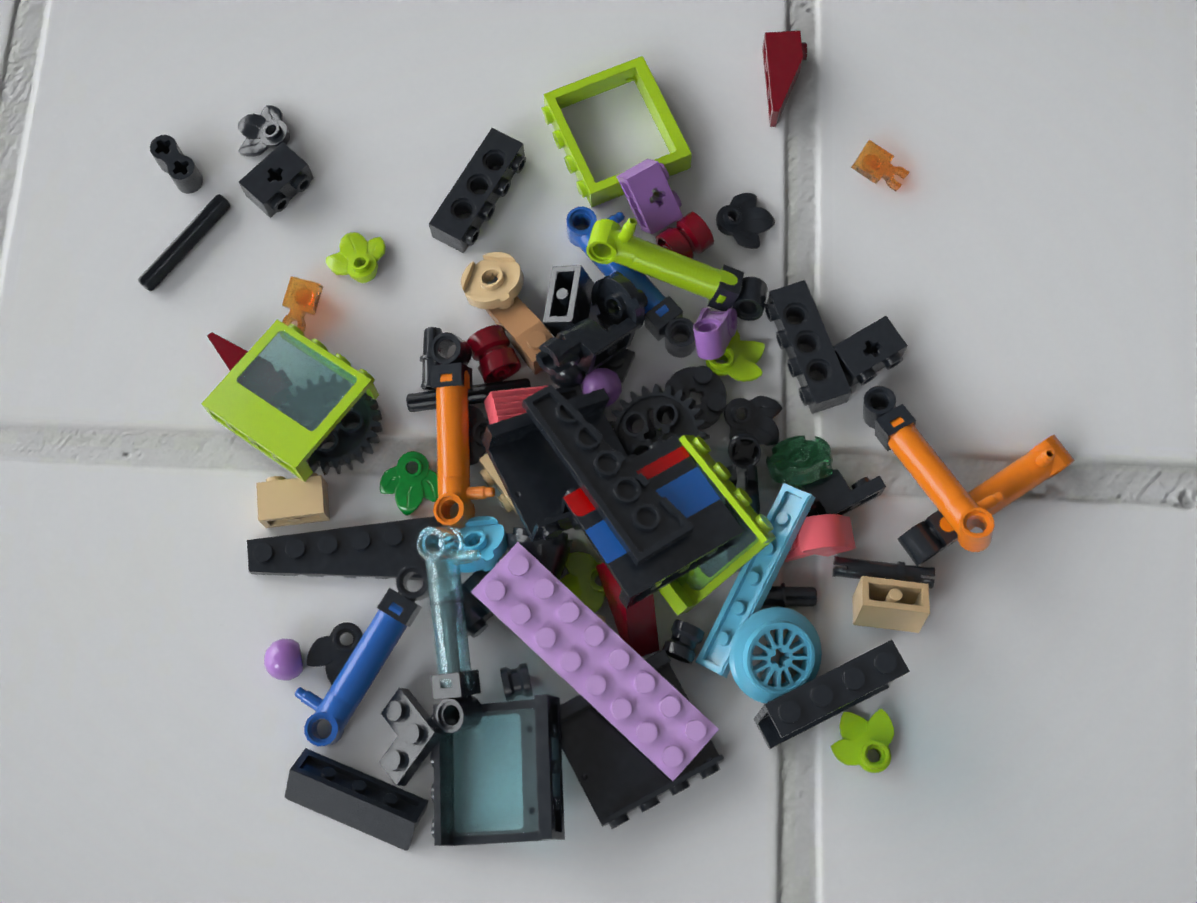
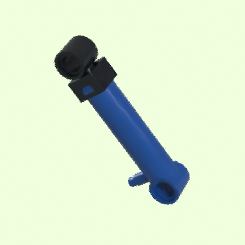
[566,206,696,358]
[294,565,433,746]

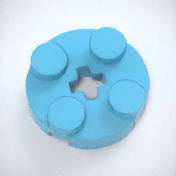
[442,516,508,573]

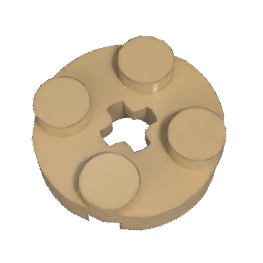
[461,252,524,309]

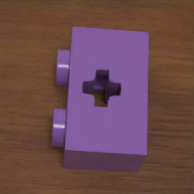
[616,159,683,235]

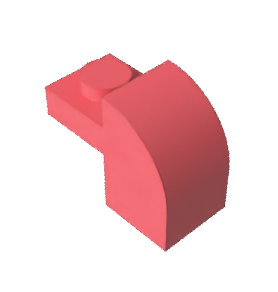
[784,514,856,562]

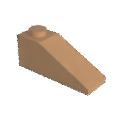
[485,296,553,375]

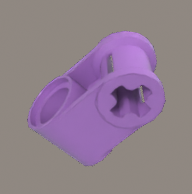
[693,308,737,360]

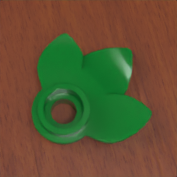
[380,451,438,516]

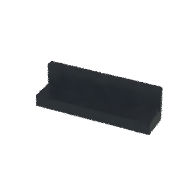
[285,748,429,851]

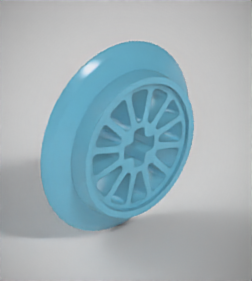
[729,607,822,703]

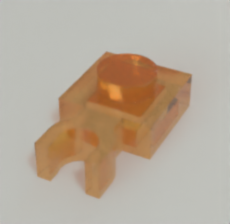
[851,140,909,191]
[282,276,323,333]

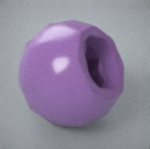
[582,368,622,407]
[264,638,303,681]

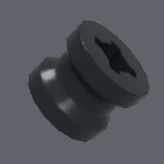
[500,663,533,701]

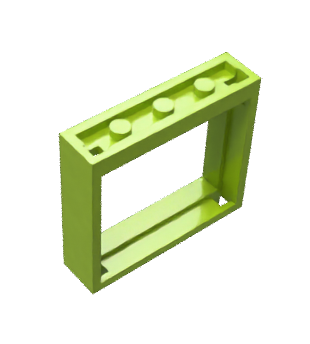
[541,56,692,208]

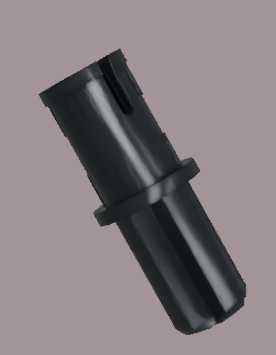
[420,327,443,391]
[762,583,817,608]

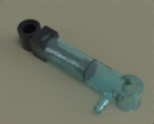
[417,527,483,733]

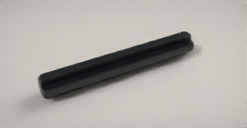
[138,194,231,291]
[406,378,531,412]

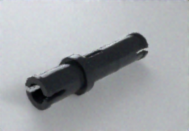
[832,556,935,589]

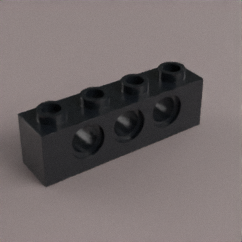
[429,128,526,253]
[765,280,852,414]

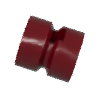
[656,212,714,259]
[466,325,521,383]

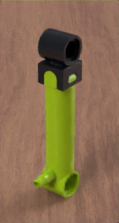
[586,218,768,321]

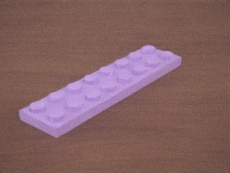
[471,542,719,781]

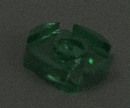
[766,435,833,489]

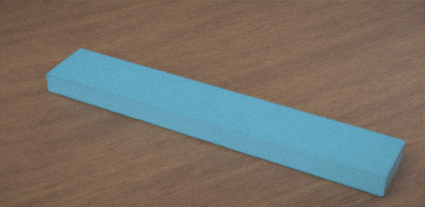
[695,483,815,678]

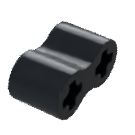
[150,135,203,194]

